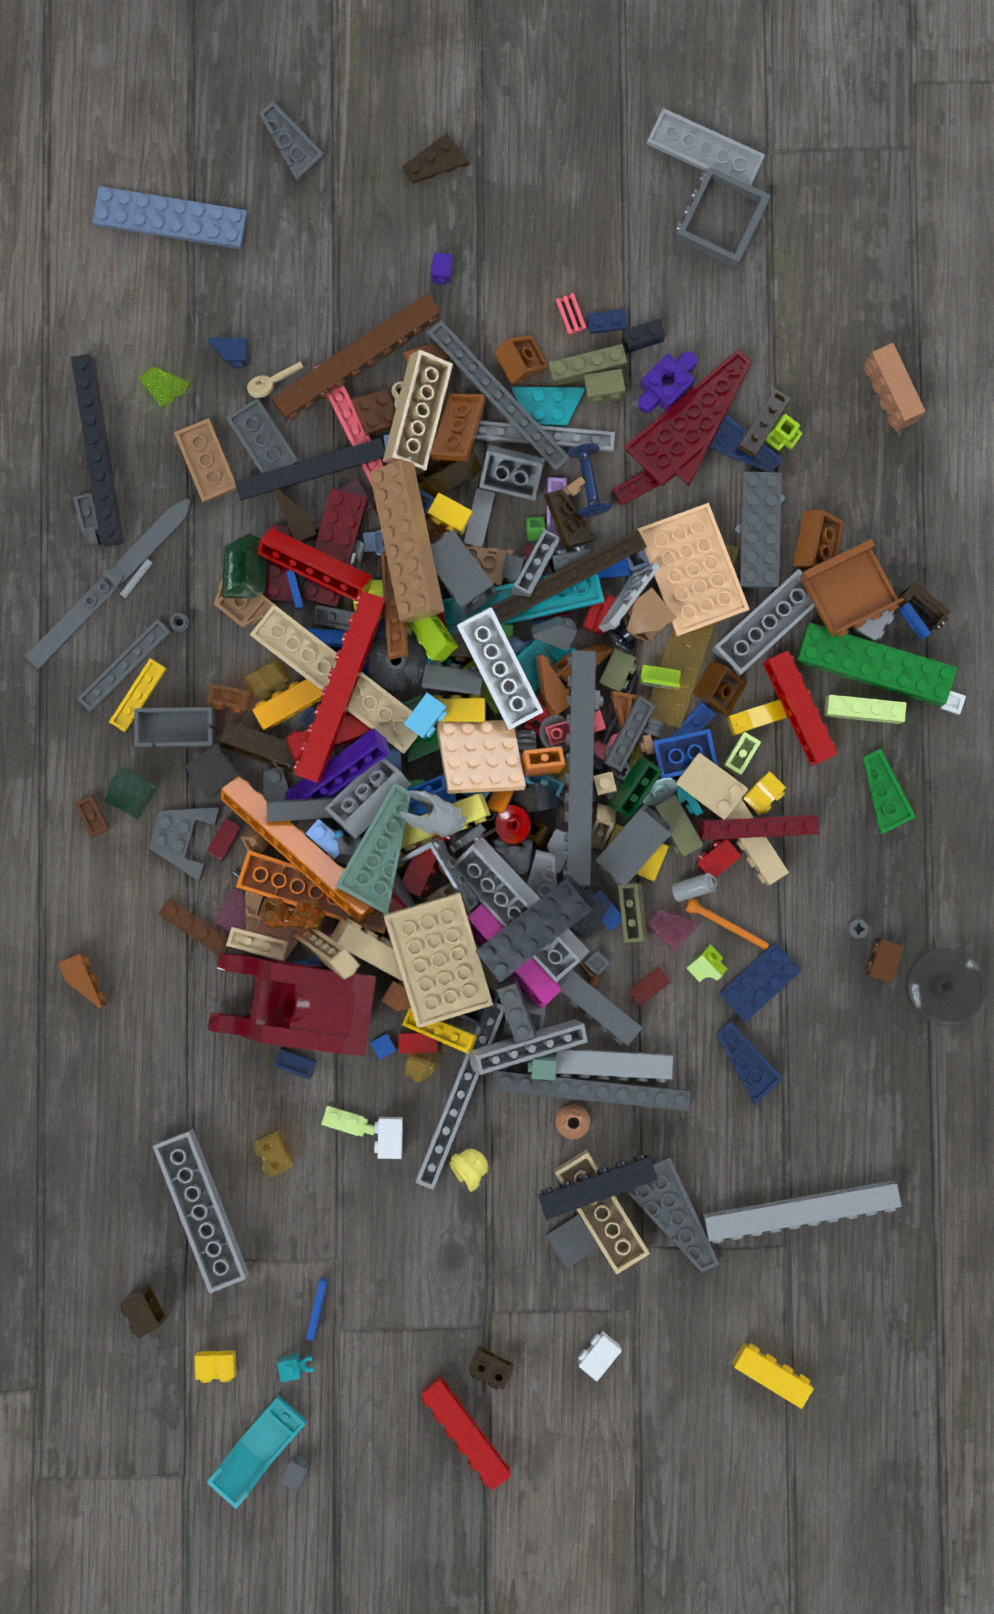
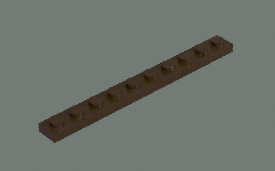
[491,530,647,624]

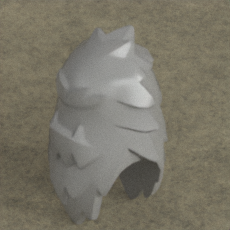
[399,791,467,837]

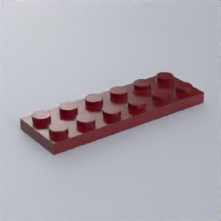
[301,488,368,608]

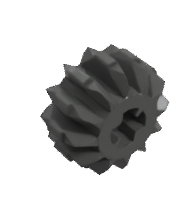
[516,730,536,757]

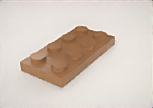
[174,418,237,503]

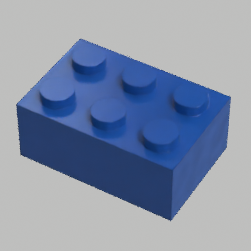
[652,729,718,779]

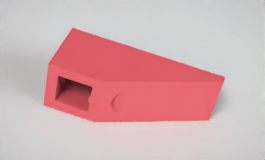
[545,710,606,746]

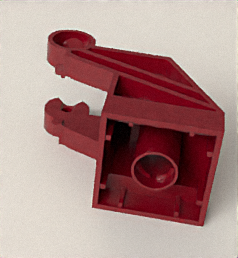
[207,952,376,1056]

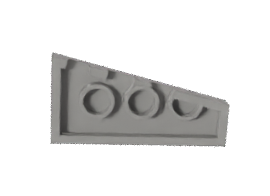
[599,562,660,632]

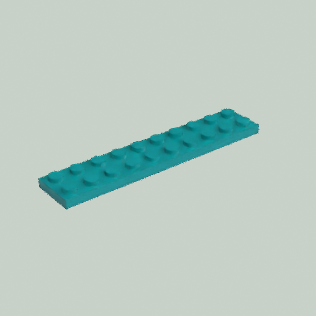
[416,574,604,645]

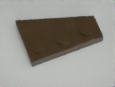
[402,133,470,184]
[544,489,598,548]

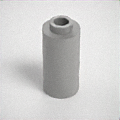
[672,873,717,902]

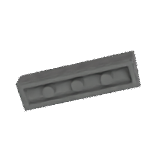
[511,529,561,597]

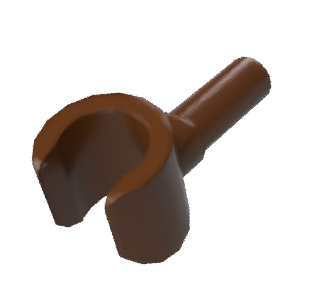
[579,963,600,988]

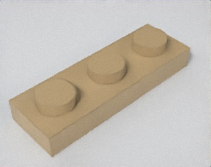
[226,927,288,961]

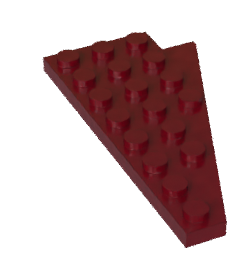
[624,349,751,487]

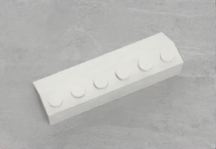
[457,607,543,730]

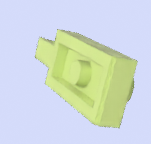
[321,1105,375,1137]

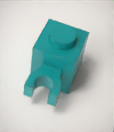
[277,1353,315,1382]

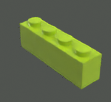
[407,615,458,662]

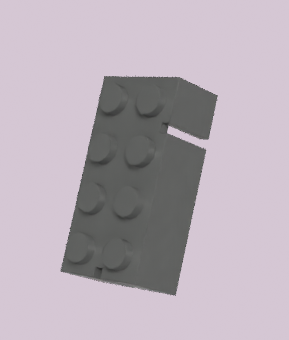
[134,707,216,749]

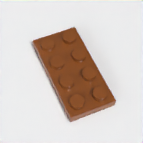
[430,393,487,461]

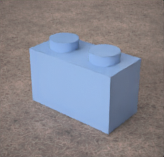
[306,819,342,860]

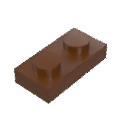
[74,795,110,838]

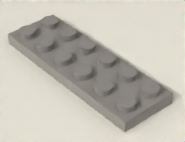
[647,108,765,185]

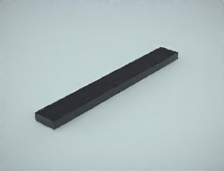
[234,438,385,501]

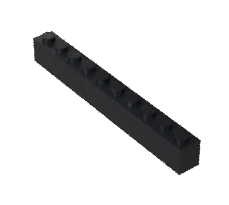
[71,354,124,547]

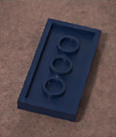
[718,942,802,1022]

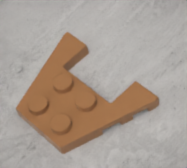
[245,891,318,961]

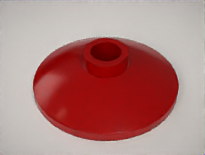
[495,805,531,844]

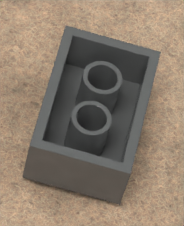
[479,445,545,501]

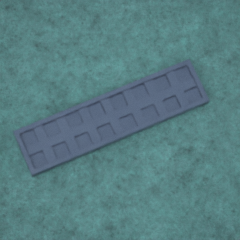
[92,186,248,249]

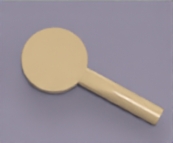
[247,362,304,398]

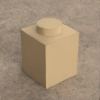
[593,772,617,796]

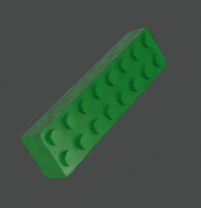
[795,622,957,706]

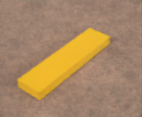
[109,658,167,733]
[402,1008,477,1054]

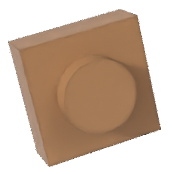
[563,476,586,496]
[639,734,655,756]

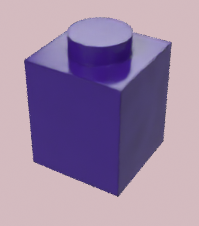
[431,252,453,285]

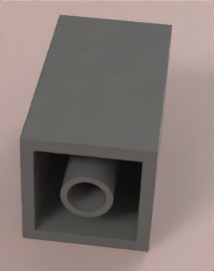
[431,530,498,617]
[596,804,674,886]

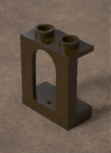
[898,582,951,631]

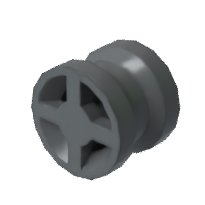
[642,718,664,738]
[846,919,868,939]

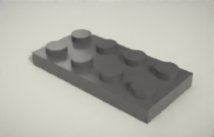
[226,398,299,473]

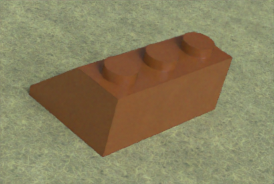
[793,510,844,571]

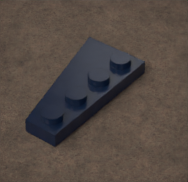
[716,1021,783,1105]

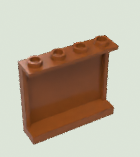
[799,539,904,638]

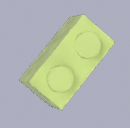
[722,732,761,776]

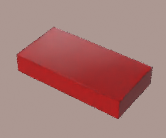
[399,1033,438,1053]

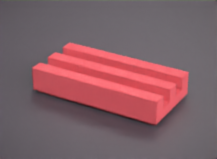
[556,293,586,336]

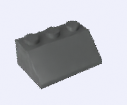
[422,661,483,695]

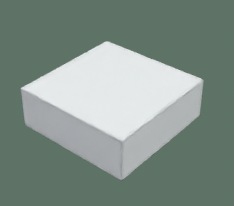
[940,691,966,715]

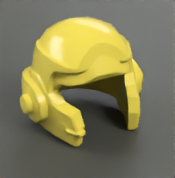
[450,1149,488,1192]

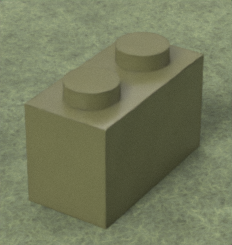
[583,369,625,404]
[598,648,637,692]

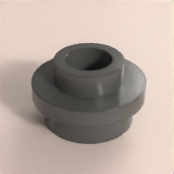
[170,613,189,632]

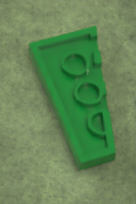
[862,749,916,835]

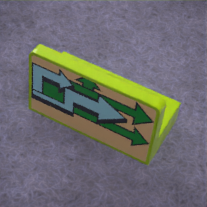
[640,665,681,690]

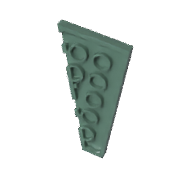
[336,783,411,914]

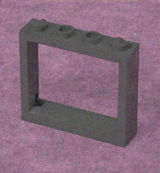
[675,167,771,269]
[392,836,478,912]

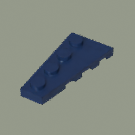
[709,414,783,472]

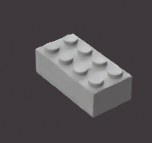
[324,758,411,839]

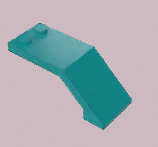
[206,1395,307,1509]

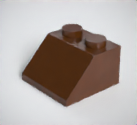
[692,661,747,716]

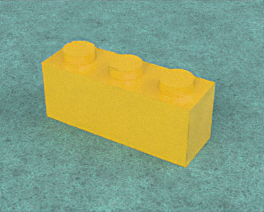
[432,695,486,724]

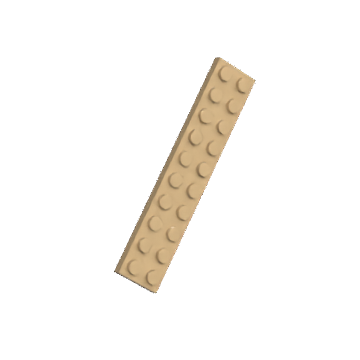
[250,604,418,754]

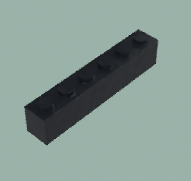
[538,1153,658,1220]

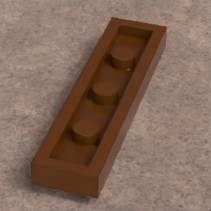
[158,898,229,955]

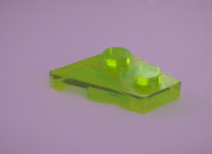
[138,366,191,408]

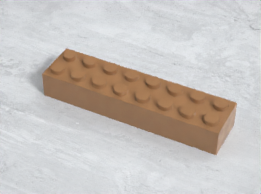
[370,459,444,623]

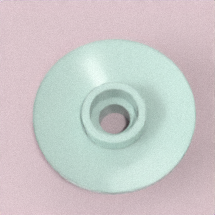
[643,778,678,805]

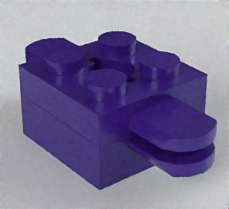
[638,351,697,413]

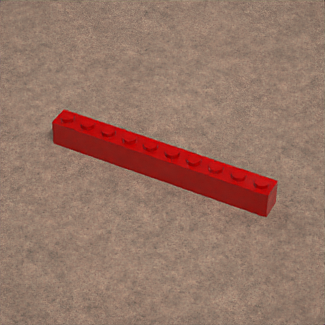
[294,591,387,784]

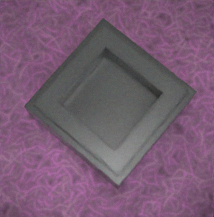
[584,949,611,977]

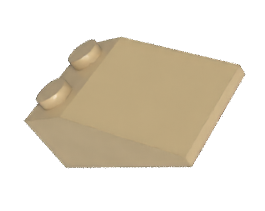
[676,753,748,820]

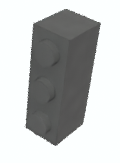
[497,976,535,1043]

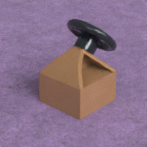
[607,588,676,655]

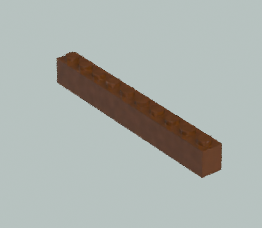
[272,293,441,422]

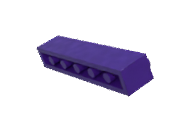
[286,728,390,800]

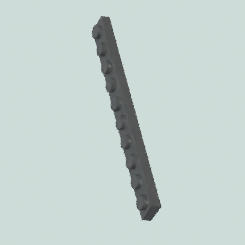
[427,320,570,472]

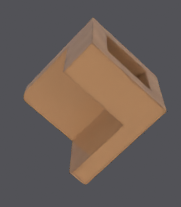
[240,826,270,853]

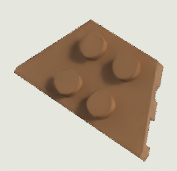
[214,565,276,629]

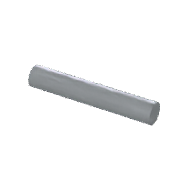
[120,559,153,598]

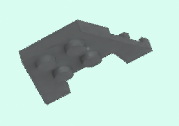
[149,808,220,880]

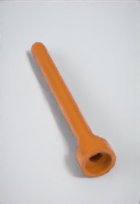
[684,898,769,949]

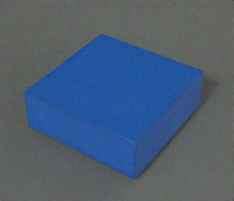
[370,1033,397,1059]

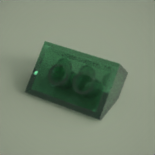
[222,533,266,599]

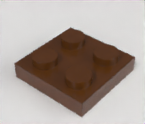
[351,389,396,436]

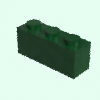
[608,757,663,819]

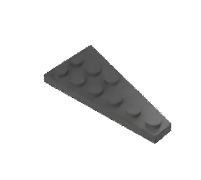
[626,1156,719,1272]

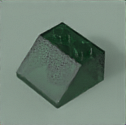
[105,767,158,820]

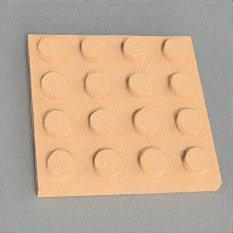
[436,720,525,794]

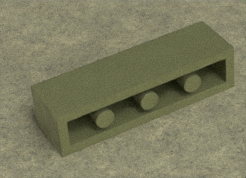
[548,344,627,387]

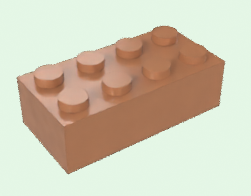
[864,343,926,431]

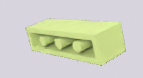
[824,695,906,724]

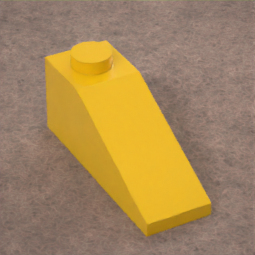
[726,700,787,736]

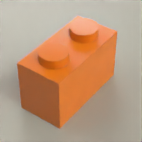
[520,746,565,777]

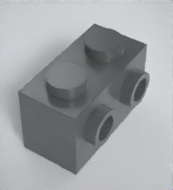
[551,545,591,573]

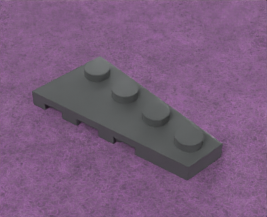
[259,101,325,182]

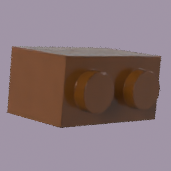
[865,939,904,983]

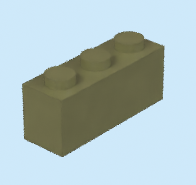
[654,795,704,857]
[618,883,648,943]

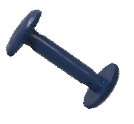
[567,443,612,517]

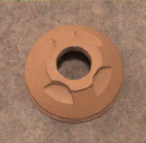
[555,1104,591,1139]

